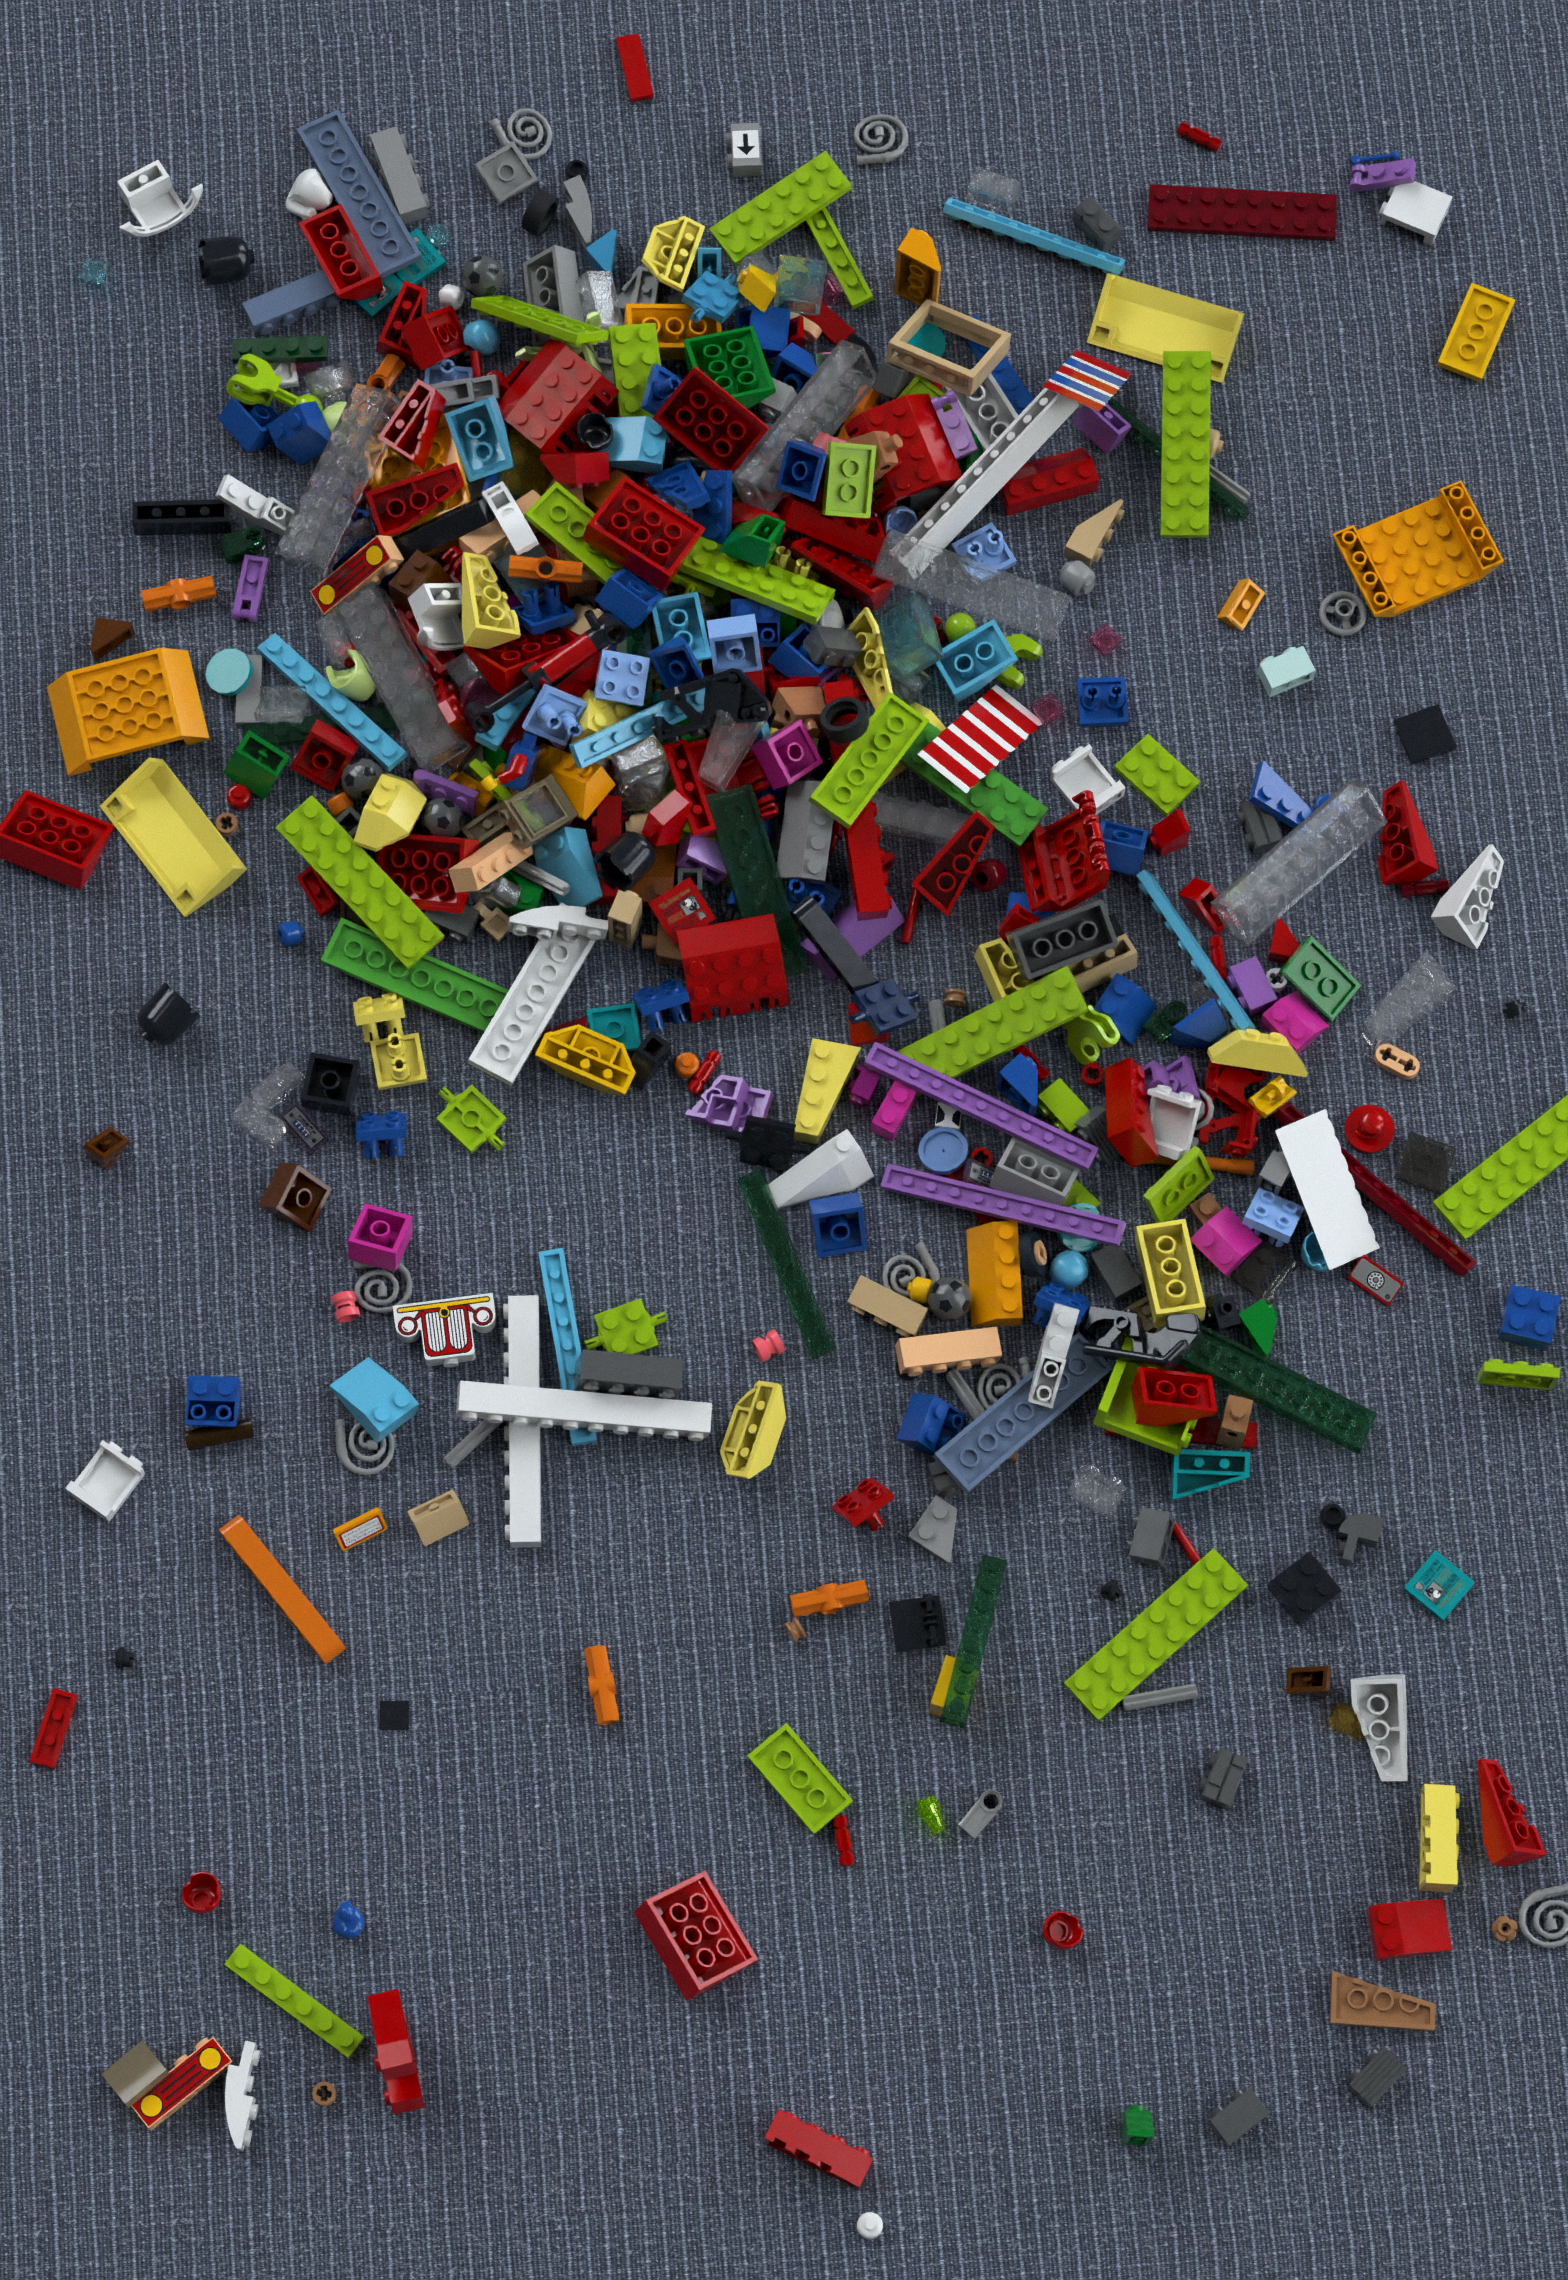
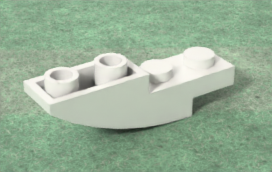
[215,474,310,542]
[481,481,539,555]
[507,905,608,940]
[1028,1302,1080,1408]
[225,2041,261,2152]

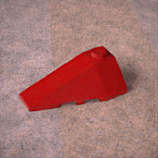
[364,462,465,536]
[1477,1758,1546,1867]

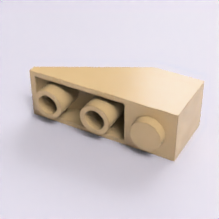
[1064,499,1125,568]

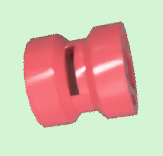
[331,1291,361,1323]
[752,1329,785,1362]

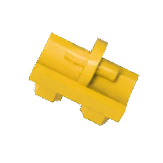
[1248,1075,1297,1119]

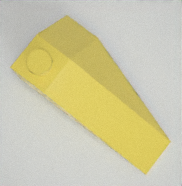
[462,552,521,649]

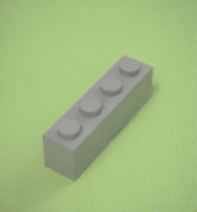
[370,126,430,224]

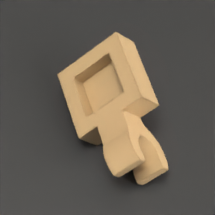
[473,901,509,943]

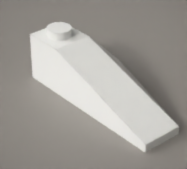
[1431,844,1504,949]
[764,1129,874,1209]
[1351,1674,1408,1781]

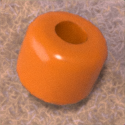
[327,792,354,818]
[675,1052,699,1079]

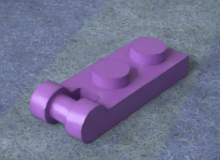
[1349,158,1416,192]
[931,389,979,460]
[232,554,269,623]
[413,769,479,815]

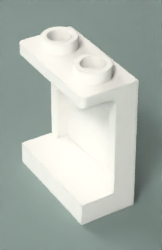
[1379,181,1452,246]
[1050,744,1126,815]
[1147,1085,1202,1161]
[65,1440,145,1522]

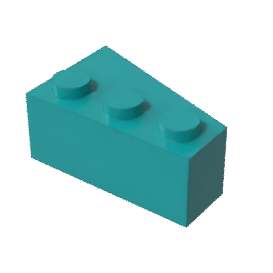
[1170,1449,1250,1501]

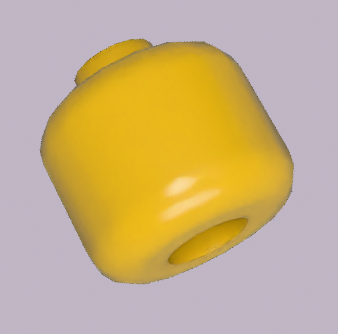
[907,1277,933,1304]

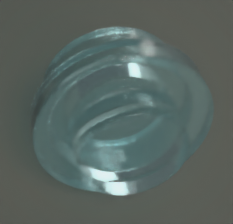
[426,224,450,247]

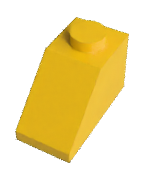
[737,264,776,312]

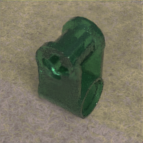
[218,525,267,564]
[1141,1000,1187,1047]

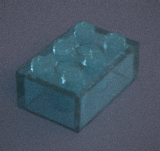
[876,591,944,682]

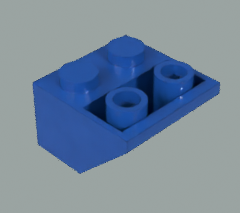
[734,305,791,359]
[731,598,780,647]
[185,1375,241,1427]
[897,1393,966,1456]

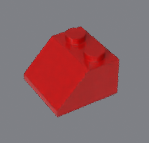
[540,451,610,488]
[290,719,359,792]

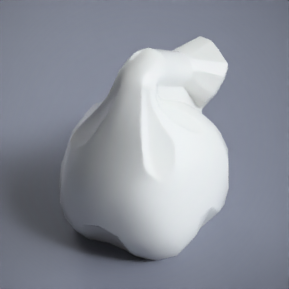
[286,168,334,220]

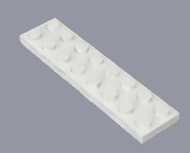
[468,902,597,1086]

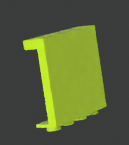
[1093,1337,1213,1456]

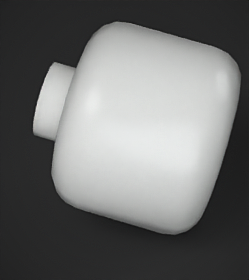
[438,284,465,310]
[857,2212,883,2240]

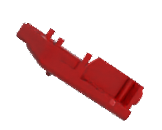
[1198,1061,1267,1158]

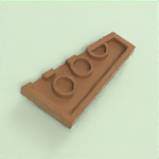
[1329,1970,1436,2031]

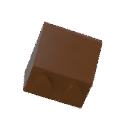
[388,550,455,612]
[259,1162,332,1232]

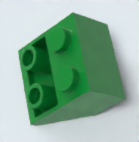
[720,514,786,568]
[223,730,290,800]

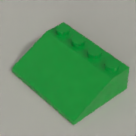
[684,326,776,409]

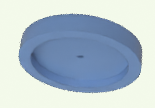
[918,1127,969,1175]

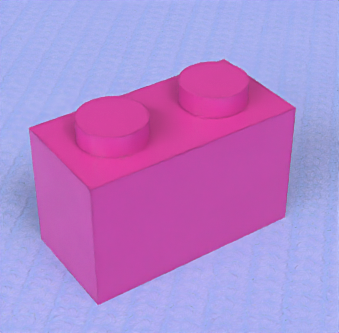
[871,1081,917,1142]

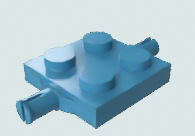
[681,271,745,324]

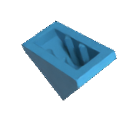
[586,230,617,283]

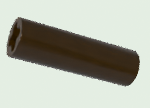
[184,1418,254,1451]

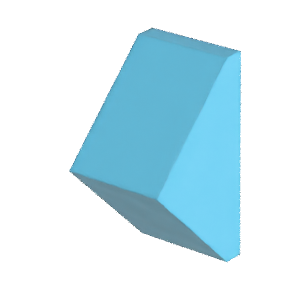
[697,247,721,279]

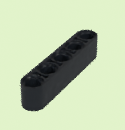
[392,496,495,566]
[789,895,879,995]

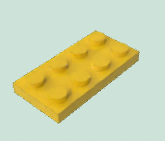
[1437,283,1515,383]

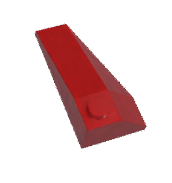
[1378,780,1438,885]

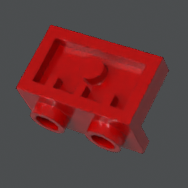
[767,673,821,699]

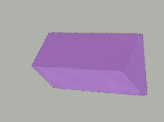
[799,893,905,982]

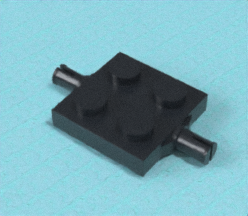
[725,1115,810,1171]

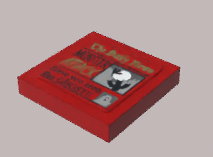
[648,877,716,945]

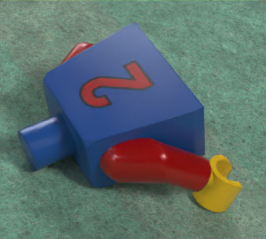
[480,731,542,792]

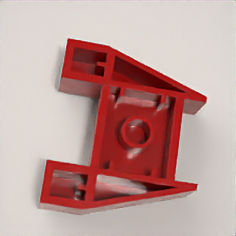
[368,1989,425,2114]

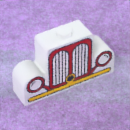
[393,1293,496,1367]

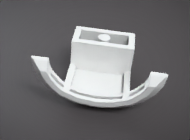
[117,160,203,237]
[407,583,464,651]

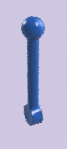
[1351,151,1400,165]

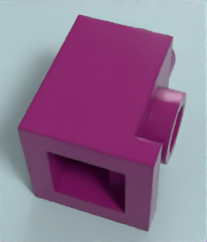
[848,1065,881,1107]

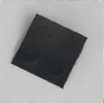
[889,1594,947,1652]

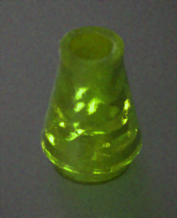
[916,1795,946,1835]

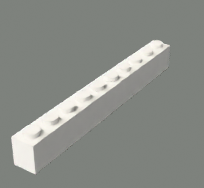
[889,388,1080,579]
[503,1295,541,1548]
[456,1380,712,1441]

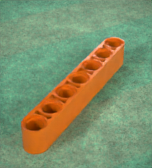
[219,1514,346,1665]

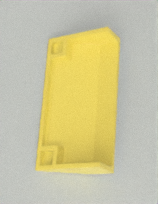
[1087,273,1245,383]
[100,758,247,917]

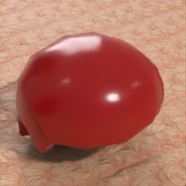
[182,1871,221,1915]
[1042,1911,1084,1950]

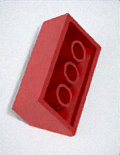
[298,204,384,300]
[998,448,1100,516]

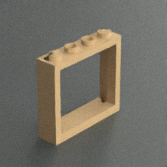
[886,299,1011,397]

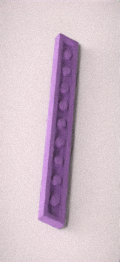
[864,1042,1099,1172]
[881,1164,1126,1248]

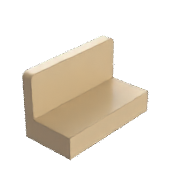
[407,1489,469,1546]

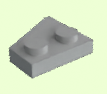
[610,266,661,312]
[908,1495,957,1565]

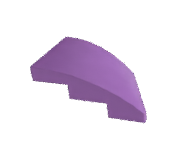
[1142,1055,1200,1106]
[685,1074,774,1132]

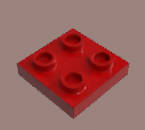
[831,1477,895,1531]

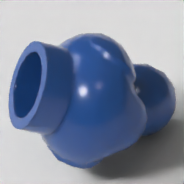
[333,1901,365,1939]

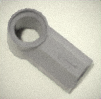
[958,1789,1003,1840]

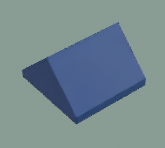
[648,635,704,690]

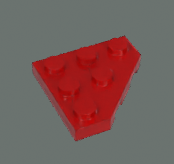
[434,677,480,748]

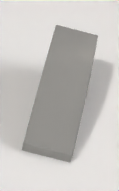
[563,175,592,252]
[430,374,501,408]

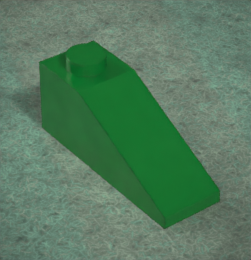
[1121,2105,1154,2146]

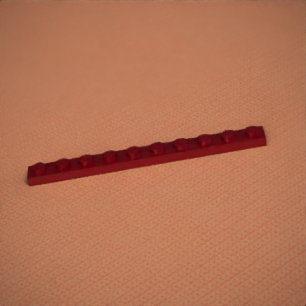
[1273,1102,1477,1277]

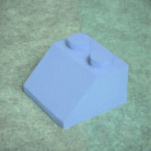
[707,614,762,674]

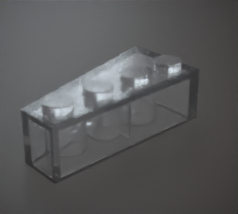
[698,705,773,793]
[1360,950,1457,1051]

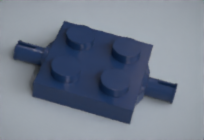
[849,978,920,1036]

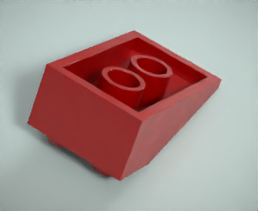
[400,305,472,371]
[1131,1366,1217,1427]
[1366,1899,1452,1962]

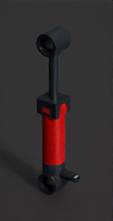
[463,609,627,733]

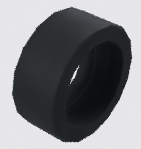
[521,189,559,237]
[820,697,869,744]

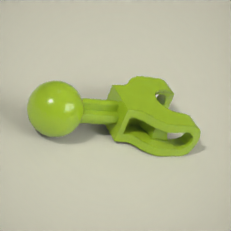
[226,354,323,412]
[945,613,1043,690]
[1042,968,1120,1065]

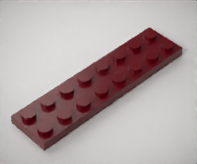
[1147,184,1337,241]

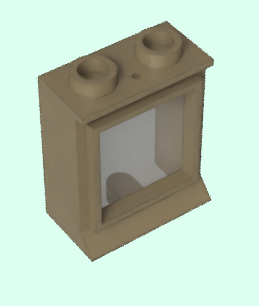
[497,774,578,850]

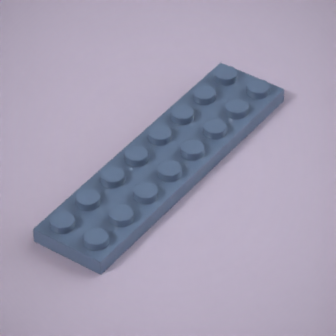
[297,109,422,279]
[933,1332,1113,1494]

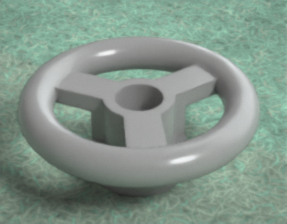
[1319,591,1367,636]

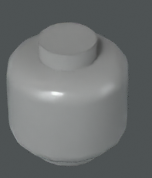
[1060,560,1095,596]

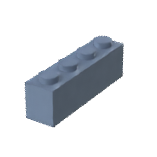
[242,270,342,337]

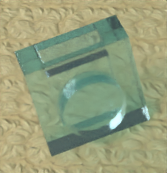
[80,257,110,287]

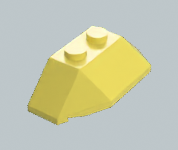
[641,216,705,292]
[353,773,427,852]
[1207,1029,1308,1077]
[720,1380,786,1479]

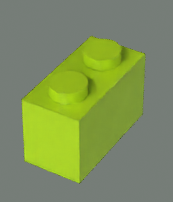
[1037,1078,1090,1136]

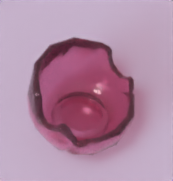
[460,677,499,717]

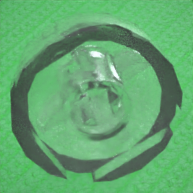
[303,361,353,403]

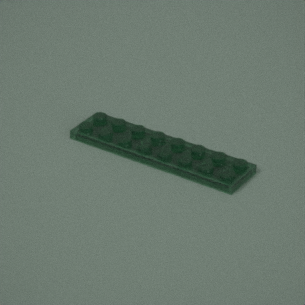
[705,784,808,978]
[1179,1324,1377,1454]

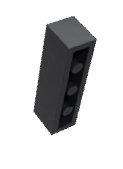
[132,499,231,536]

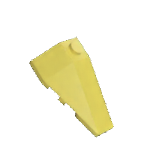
[847,607,893,710]

